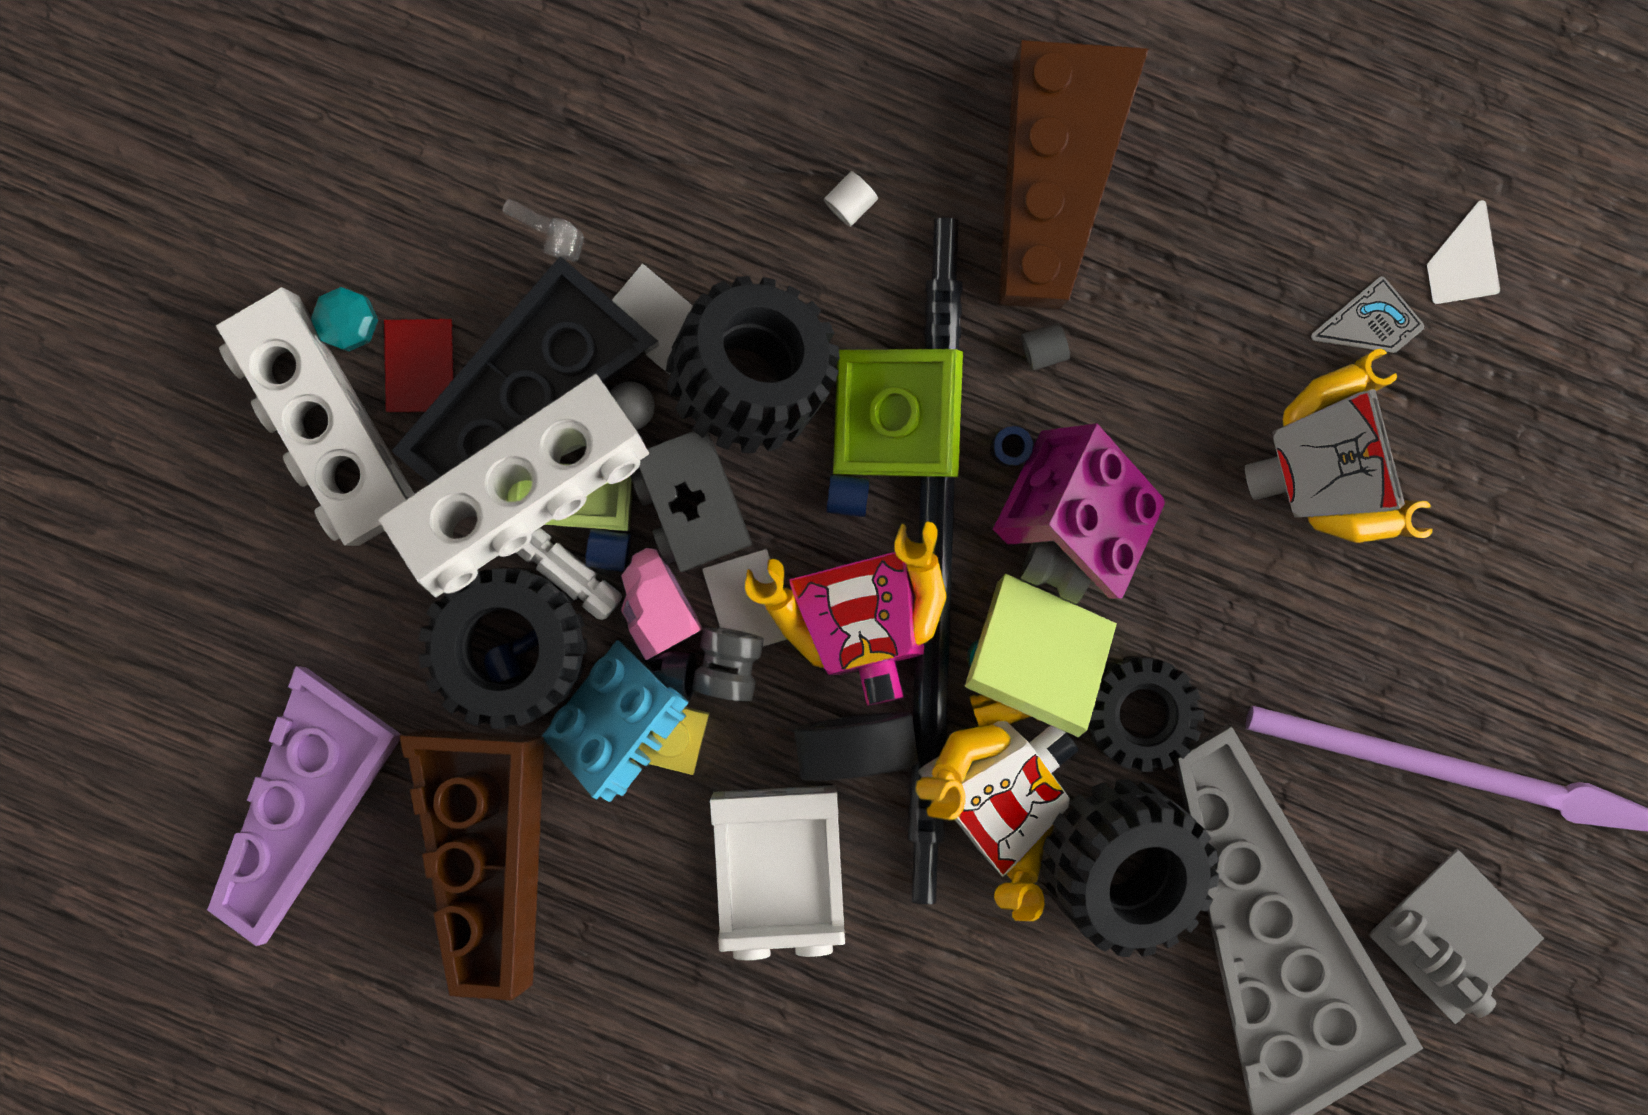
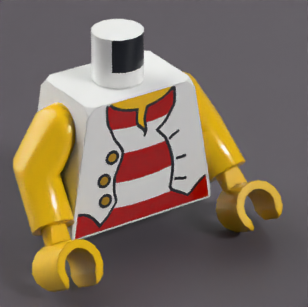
[916,721,1079,921]

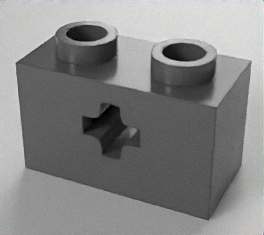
[630,431,753,572]

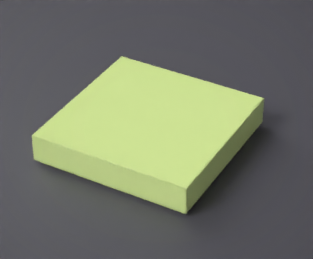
[964,573,1117,737]

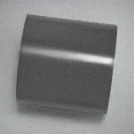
[1021,322,1070,371]

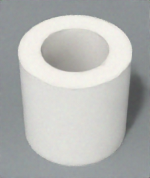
[823,171,878,227]

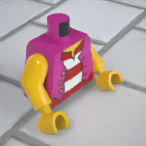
[745,522,946,706]

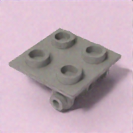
[1368,849,1544,1025]

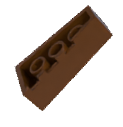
[998,40,1149,309]
[399,730,544,1001]

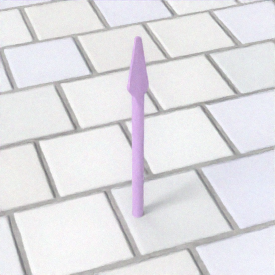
[1245,706,1648,832]

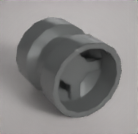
[1019,541,1091,604]
[692,626,764,701]

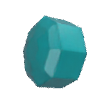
[311,287,378,352]

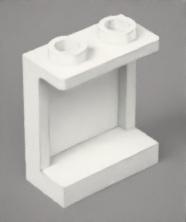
[710,785,845,960]

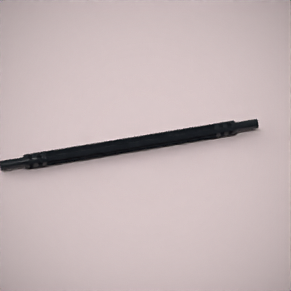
[907,218,963,904]

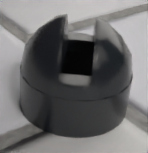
[651,651,696,701]

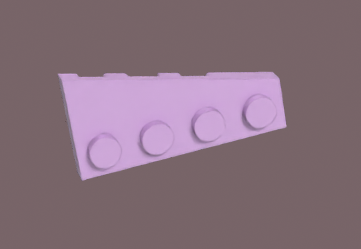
[207,666,402,946]

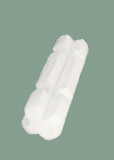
[516,528,622,620]

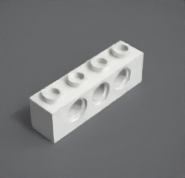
[216,287,414,546]
[378,374,649,597]

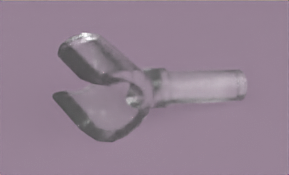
[502,199,584,262]

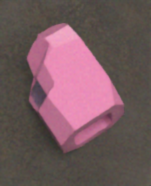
[621,548,702,660]

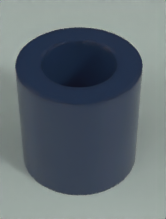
[990,426,1033,467]
[826,474,869,517]
[585,528,631,572]

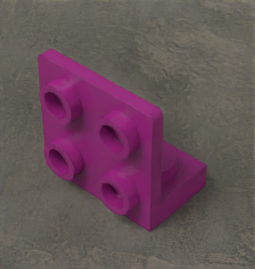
[993,423,1165,599]

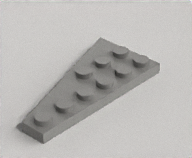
[1174,724,1423,1115]

